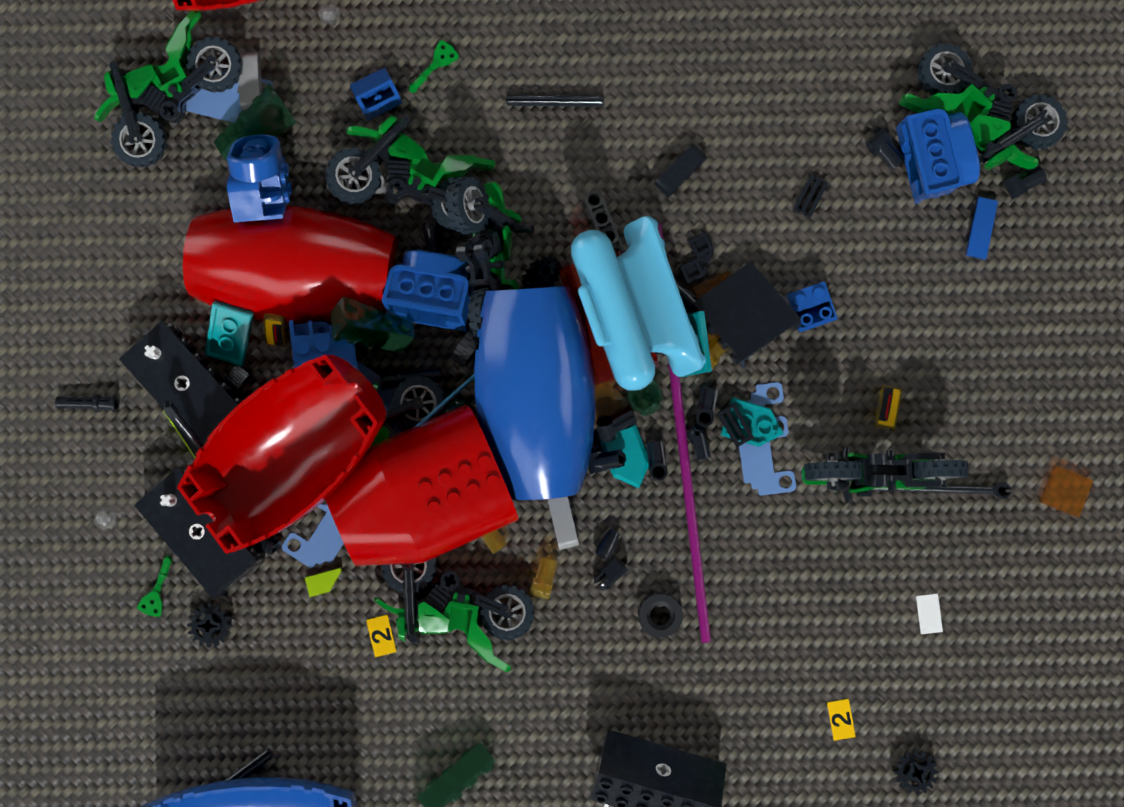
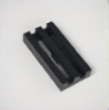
[792,174,829,219]
[717,403,754,448]

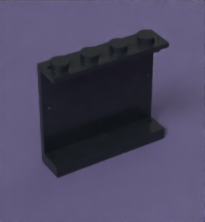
[693,261,801,369]

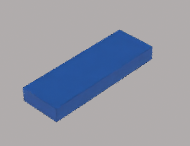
[965,197,998,260]

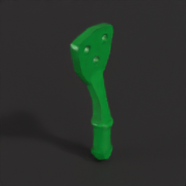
[408,40,459,93]
[137,555,173,617]

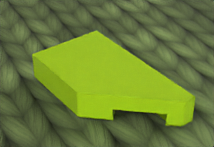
[305,568,342,597]

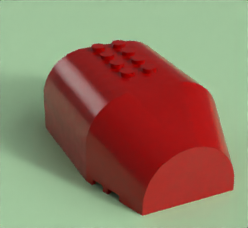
[325,405,518,566]

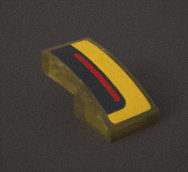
[264,313,288,347]
[874,385,902,431]

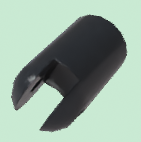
[687,425,711,461]
[593,556,628,590]

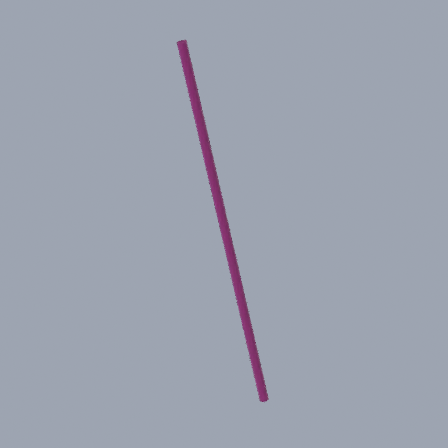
[658,223,711,643]

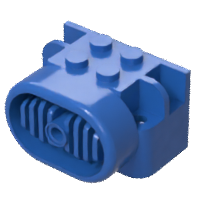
[896,109,980,204]
[227,134,293,222]
[382,250,471,332]
[289,320,358,370]

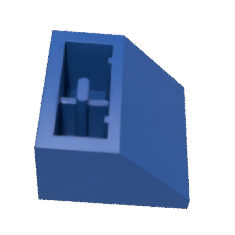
[350,68,402,121]
[783,281,838,333]

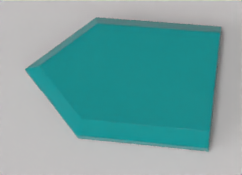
[720,397,784,447]
[599,425,649,488]

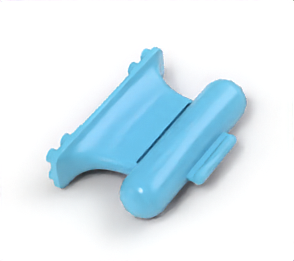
[571,216,706,391]

